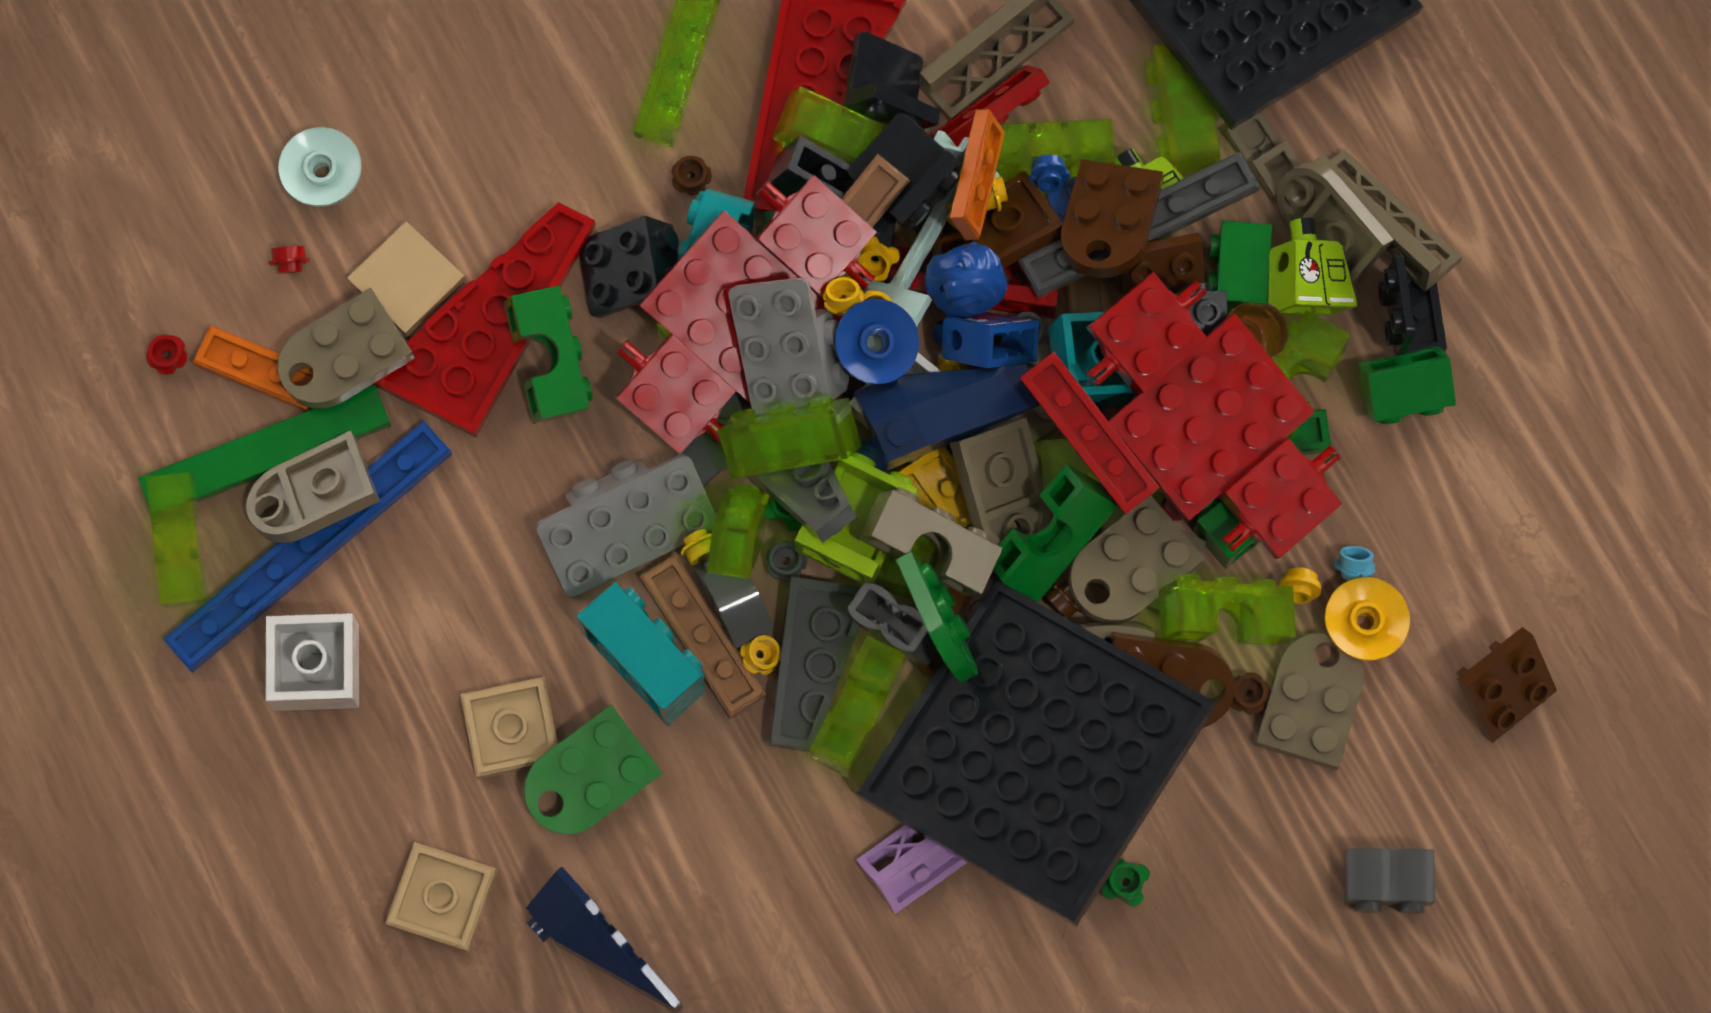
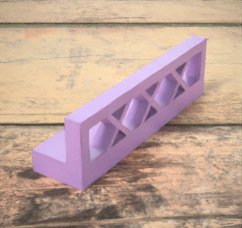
[856,825,967,914]

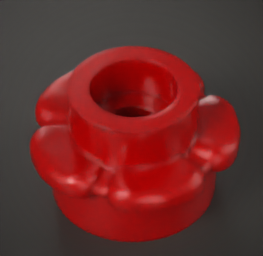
[268,246,310,274]
[146,335,188,375]

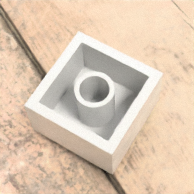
[266,613,359,711]

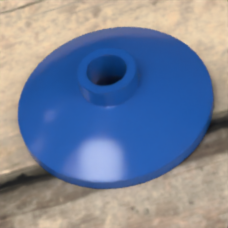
[834,299,919,384]

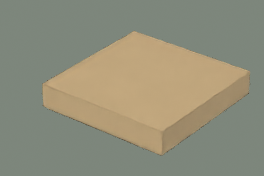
[347,221,466,337]
[460,677,558,779]
[385,842,497,953]

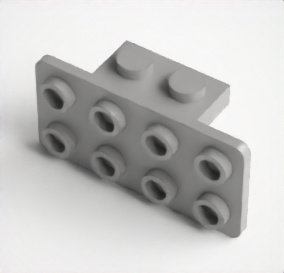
[729,278,849,451]
[536,454,719,597]

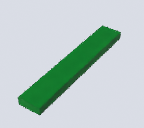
[138,385,391,519]

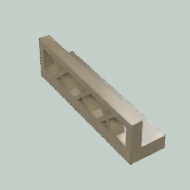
[919,0,1075,121]
[1314,149,1462,292]

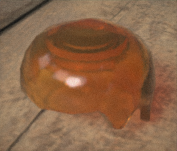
[1227,302,1289,359]

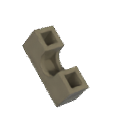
[858,488,1002,597]

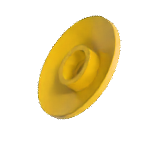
[1324,577,1410,661]

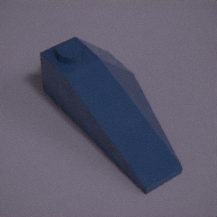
[853,365,1040,471]
[526,866,683,1013]

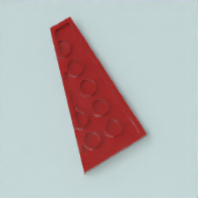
[743,0,907,215]
[372,202,596,438]

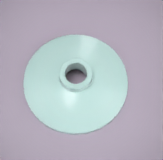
[278,127,362,207]

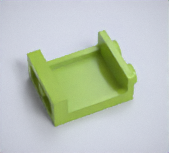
[795,452,918,584]

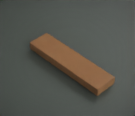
[640,554,766,719]

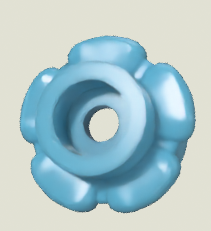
[1334,546,1375,581]

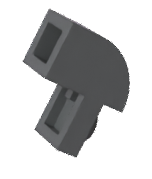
[693,547,774,648]

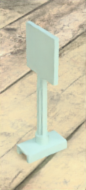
[859,130,1004,351]

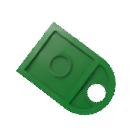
[896,552,978,683]
[524,704,663,834]

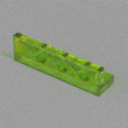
[633,0,721,147]

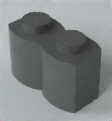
[847,583,938,665]
[1344,848,1435,914]

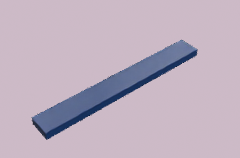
[163,421,453,673]

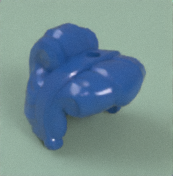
[925,242,1008,317]

